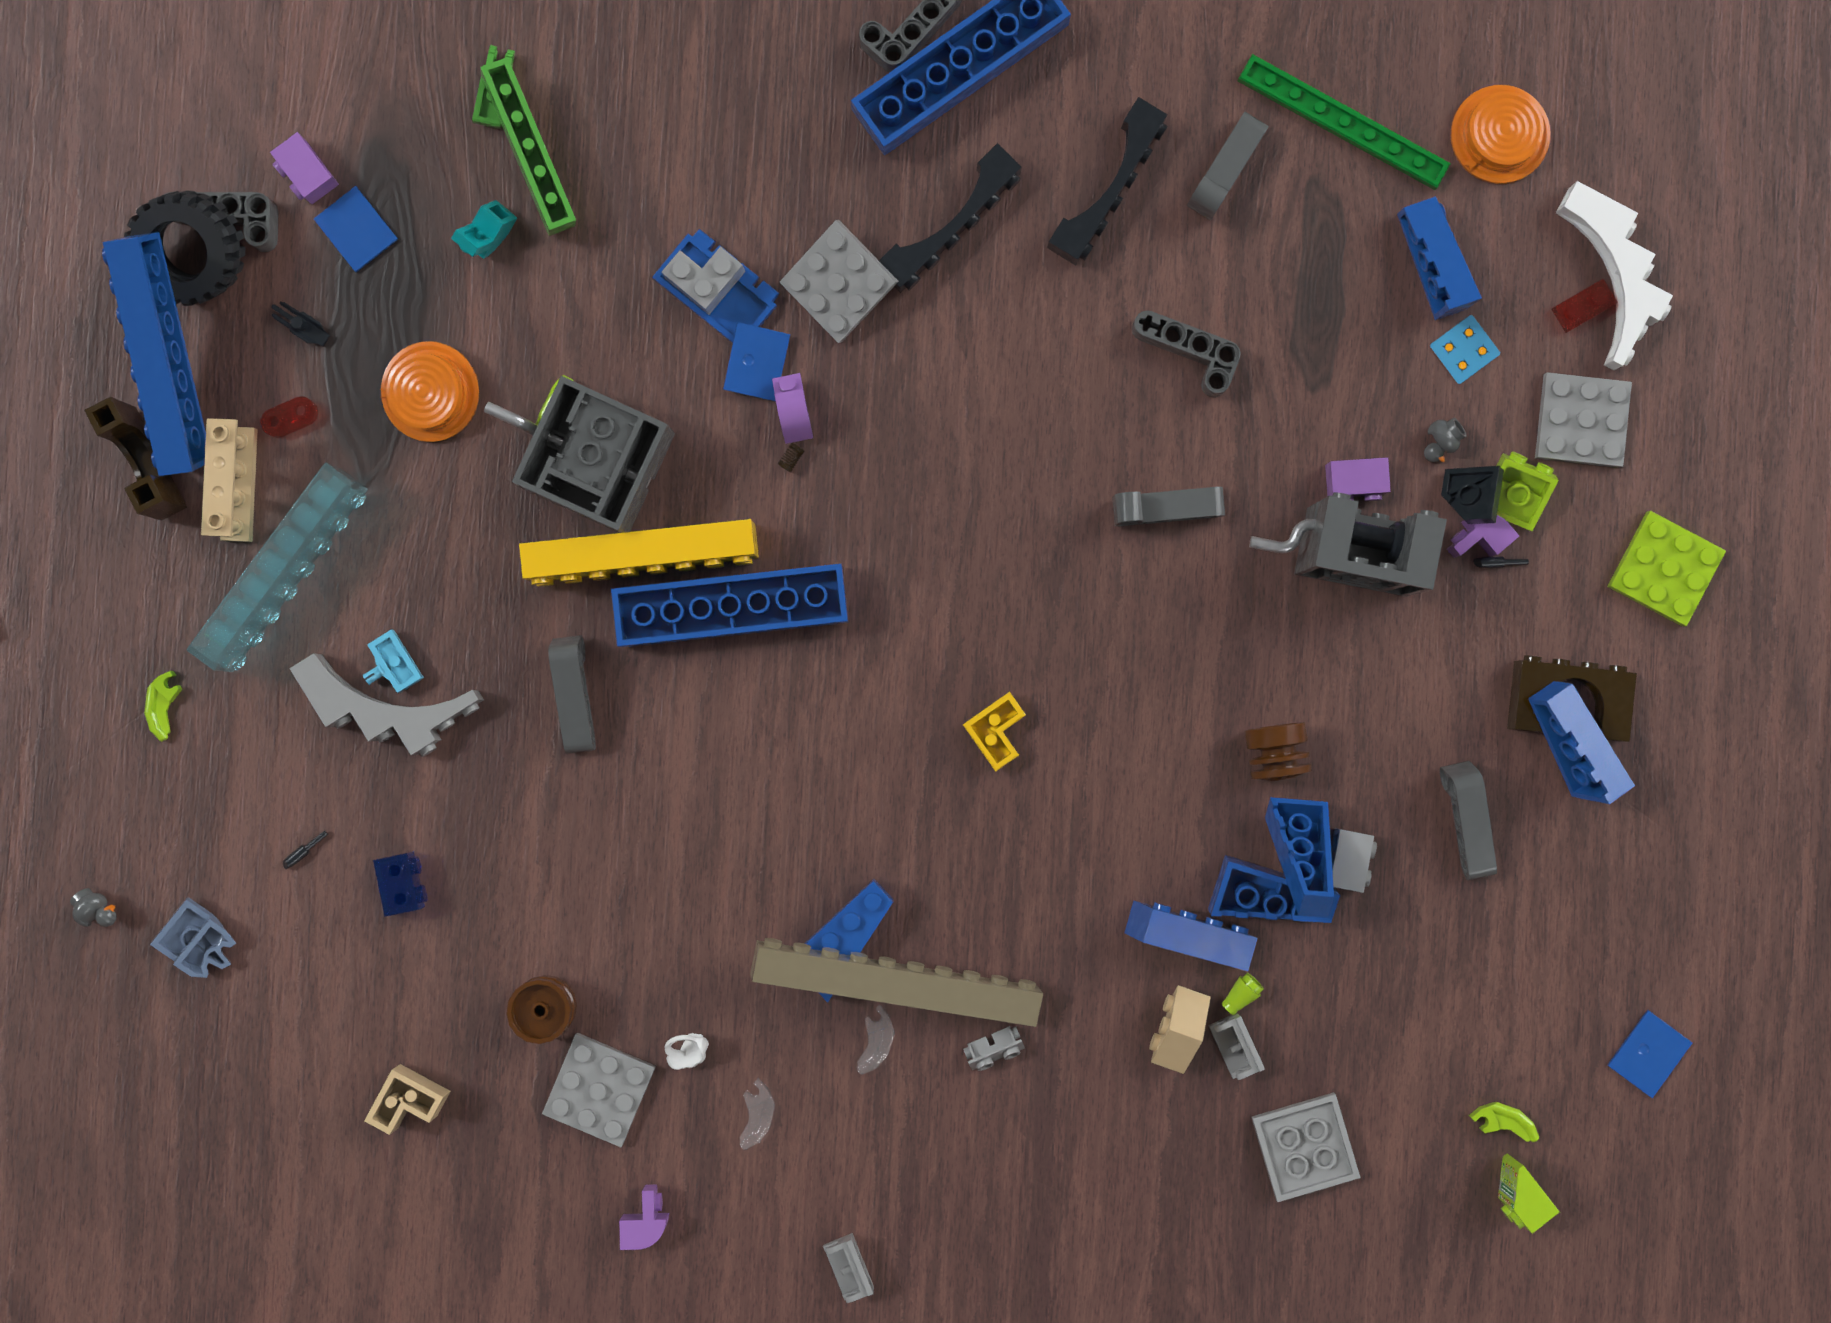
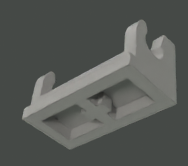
[1208,1013,1265,1080]
[823,1233,874,1303]

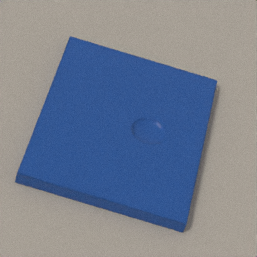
[314,186,398,272]
[723,322,790,402]
[1607,1010,1692,1098]

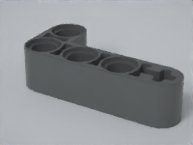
[859,0,962,73]
[1187,112,1269,221]
[165,192,278,252]
[1132,311,1241,398]
[1112,487,1226,526]
[548,635,596,754]
[1439,761,1497,881]

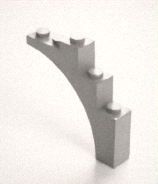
[289,653,484,757]

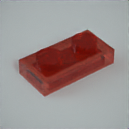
[1551,278,1618,333]

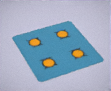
[1430,315,1500,384]

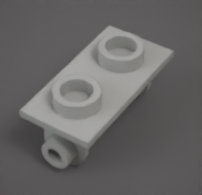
[963,1026,1025,1071]

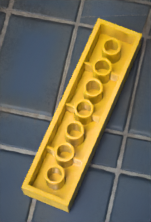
[519,519,759,587]

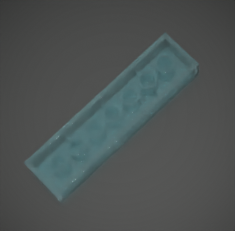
[186,462,368,672]

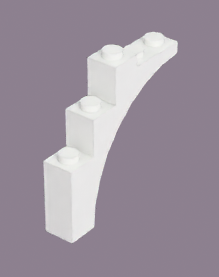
[1556,181,1673,370]

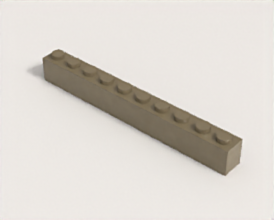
[750,938,1043,1027]

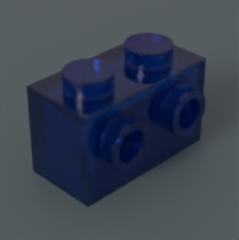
[373,851,427,917]

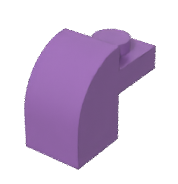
[772,373,813,444]
[1447,515,1519,558]
[619,1184,669,1250]

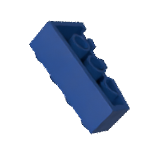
[804,879,893,1003]

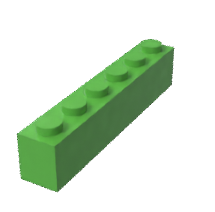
[480,57,576,236]

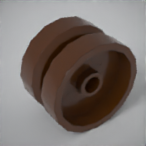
[507,975,577,1044]

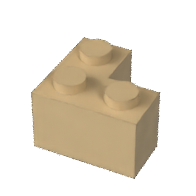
[1149,985,1210,1074]
[364,1064,451,1135]

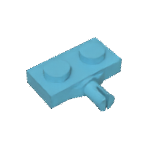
[363,629,424,693]

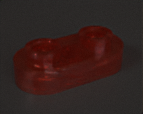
[260,396,318,438]

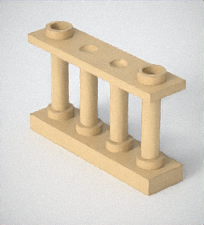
[201,419,258,542]

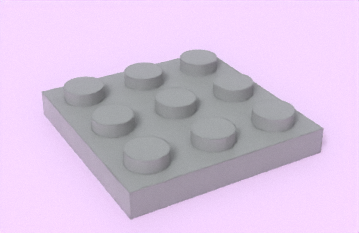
[780,220,899,343]
[1535,372,1632,468]
[542,1033,656,1147]
[1251,1092,1360,1202]

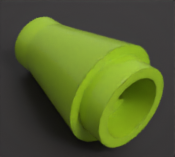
[1221,973,1264,1015]

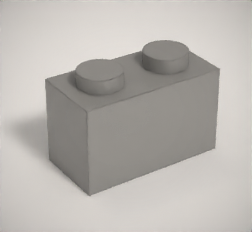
[1331,828,1377,893]

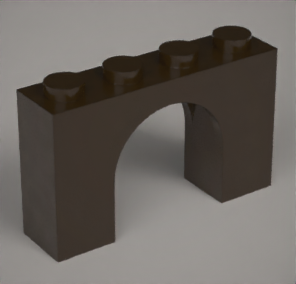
[84,397,187,520]
[1507,655,1637,742]

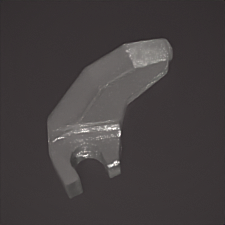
[857,1004,895,1075]
[740,1078,775,1150]

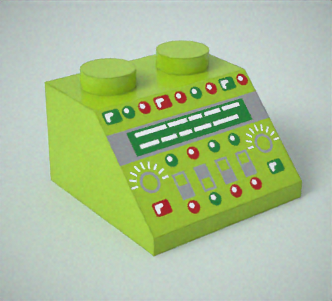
[1498,1154,1559,1234]

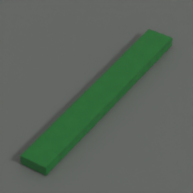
[1237,54,1451,190]

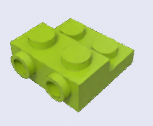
[1496,452,1559,531]

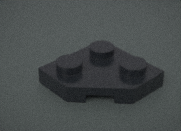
[1441,466,1504,524]

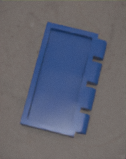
[652,229,779,343]

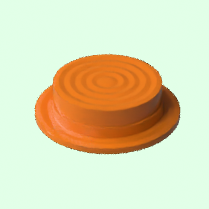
[1451,85,1551,184]
[380,341,479,442]

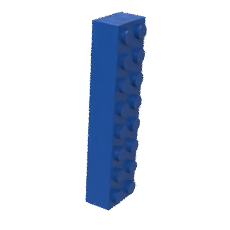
[851,0,1071,156]
[102,232,206,476]
[611,564,849,648]

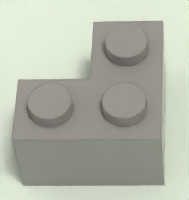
[662,246,745,315]

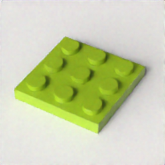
[1607,511,1726,627]

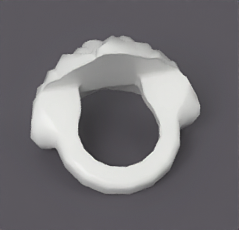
[665,1033,709,1070]

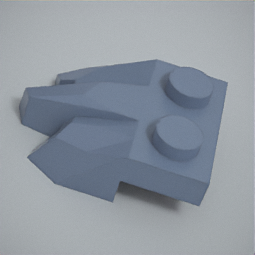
[150,897,236,978]

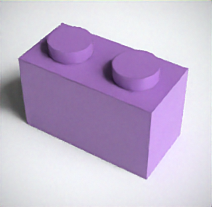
[270,132,339,204]
[1325,458,1391,501]

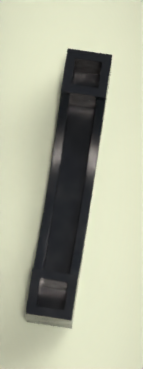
[1047,97,1168,266]
[879,143,1022,293]

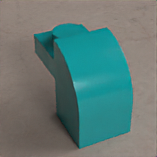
[451,200,517,259]

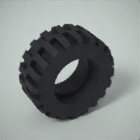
[124,190,246,306]

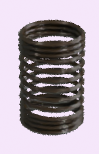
[778,443,805,472]

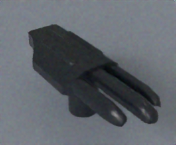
[271,301,330,347]

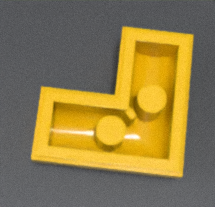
[963,692,1026,772]

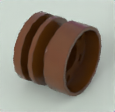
[1244,722,1312,781]

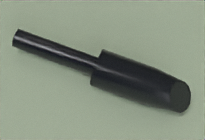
[1473,556,1529,568]
[283,830,328,869]

